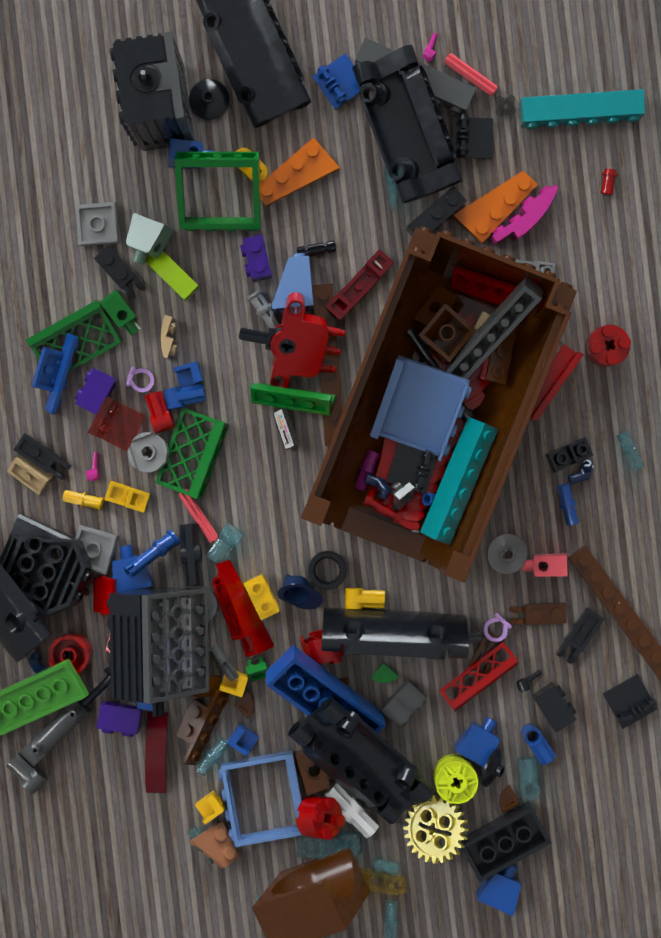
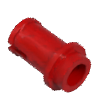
[600,169,618,195]

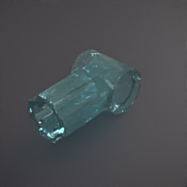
[206,523,244,564]
[518,757,540,800]

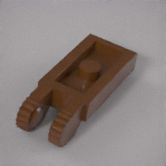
[509,602,567,625]

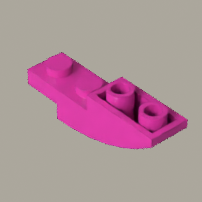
[490,184,558,246]

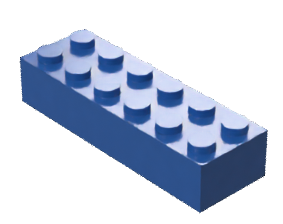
[265,645,386,733]

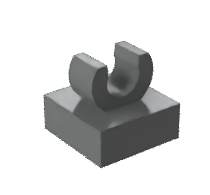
[391,481,415,510]

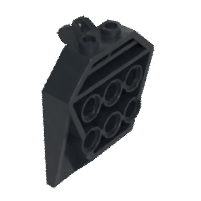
[0,514,95,616]

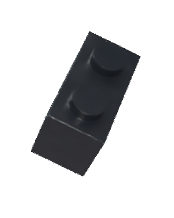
[532,682,577,733]

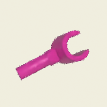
[422,33,438,62]
[86,452,100,481]

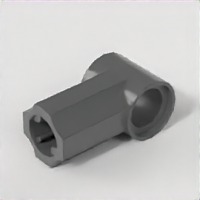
[6,753,48,794]

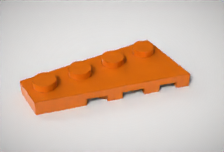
[260,137,340,207]
[453,170,538,244]

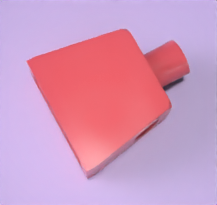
[522,553,568,577]

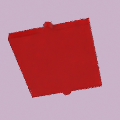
[93,576,116,615]

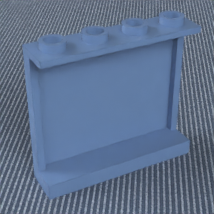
[370,355,472,461]

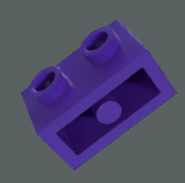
[240,235,272,282]
[75,368,118,416]
[97,701,143,737]

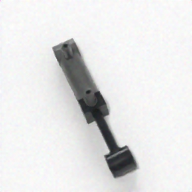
[19,667,111,767]

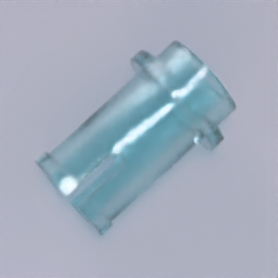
[372,857,399,876]

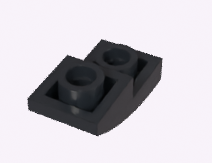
[545,437,593,473]

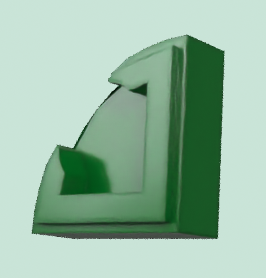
[370,662,399,683]

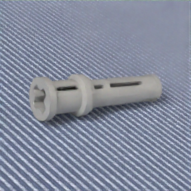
[246,289,289,343]

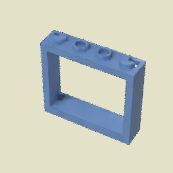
[218,750,303,847]

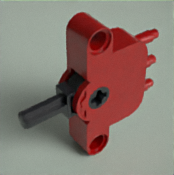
[239,292,345,388]

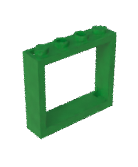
[174,152,261,231]

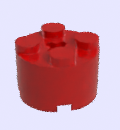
[585,325,631,367]
[300,629,344,666]
[48,632,94,674]
[296,796,345,840]

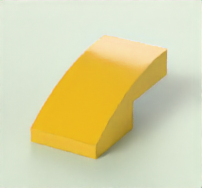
[104,480,150,513]

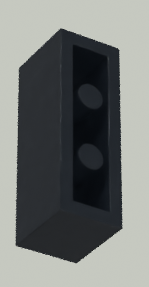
[406,186,467,236]

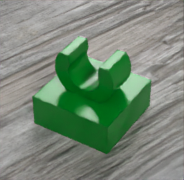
[245,656,268,682]

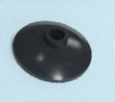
[189,79,229,120]
[481,748,505,787]

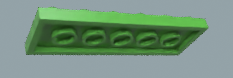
[0,659,89,736]

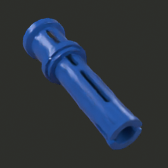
[123,530,180,578]

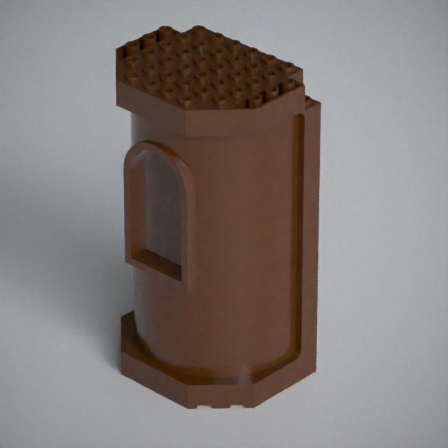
[301,226,577,583]

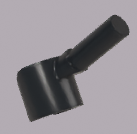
[516,669,542,692]

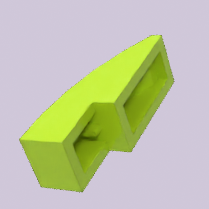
[145,251,200,302]

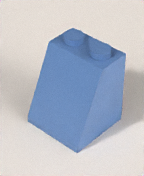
[272,253,314,314]

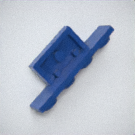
[31,333,78,414]

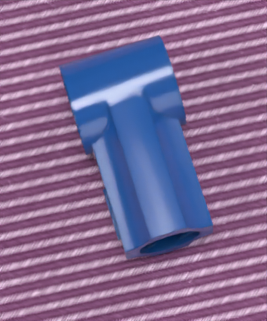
[164,384,206,410]
[521,724,556,765]

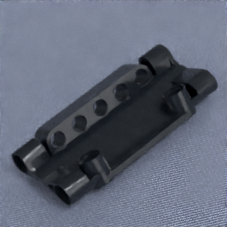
[196,0,311,128]
[288,697,435,824]

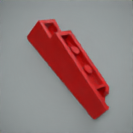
[212,560,274,657]

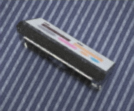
[273,408,300,450]

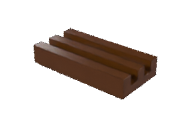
[468,631,505,674]

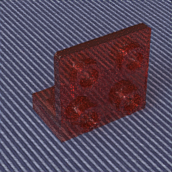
[87,396,145,451]

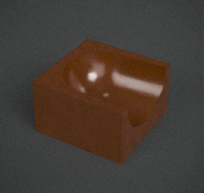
[252,847,371,938]

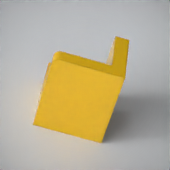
[219,671,249,697]
[195,790,226,825]

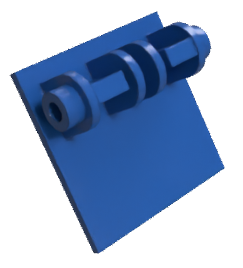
[312,53,360,109]

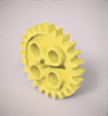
[403,795,469,864]

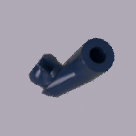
[568,459,594,485]
[365,474,391,499]
[28,653,50,674]

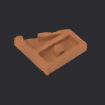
[189,821,240,868]

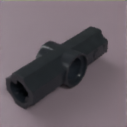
[180,523,203,585]

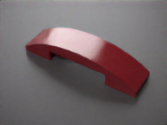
[325,249,394,321]
[145,712,168,793]

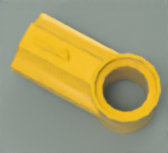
[345,587,385,609]

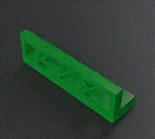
[250,383,336,416]

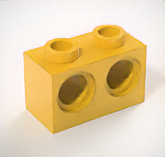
[244,573,280,620]

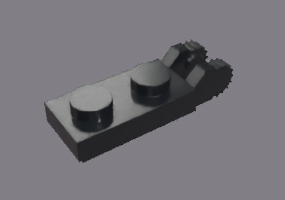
[94,245,145,299]
[13,433,72,480]
[556,607,604,664]

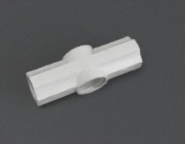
[325,783,379,839]

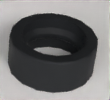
[308,551,347,590]

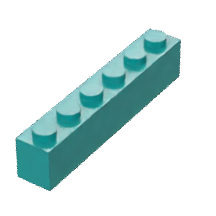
[519,89,645,129]
[420,417,498,545]

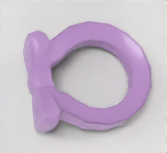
[125,366,154,392]
[483,613,512,642]

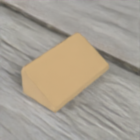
[7,454,54,495]

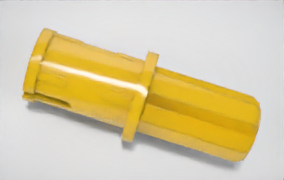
[62,490,104,510]

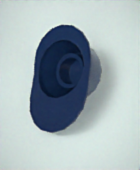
[277,574,323,610]

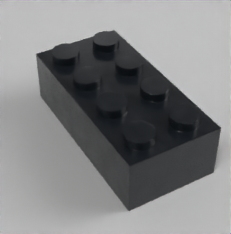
[461,801,552,882]

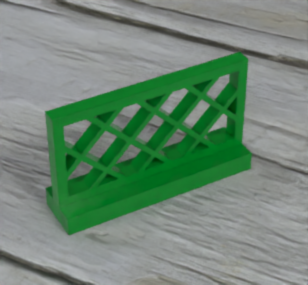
[26,300,122,372]
[155,407,229,500]

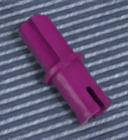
[355,450,380,491]

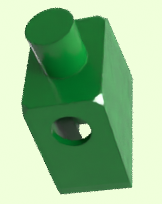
[100,290,141,336]

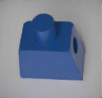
[168,139,214,169]
[112,545,154,592]
[453,716,500,767]
[476,864,521,916]

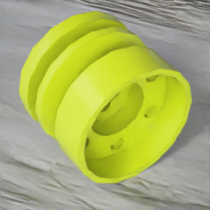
[433,754,478,804]

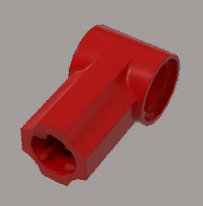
[145,391,175,434]

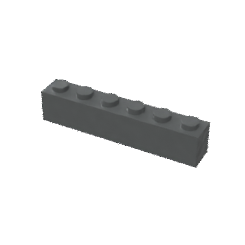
[355,38,476,115]
[444,276,543,379]

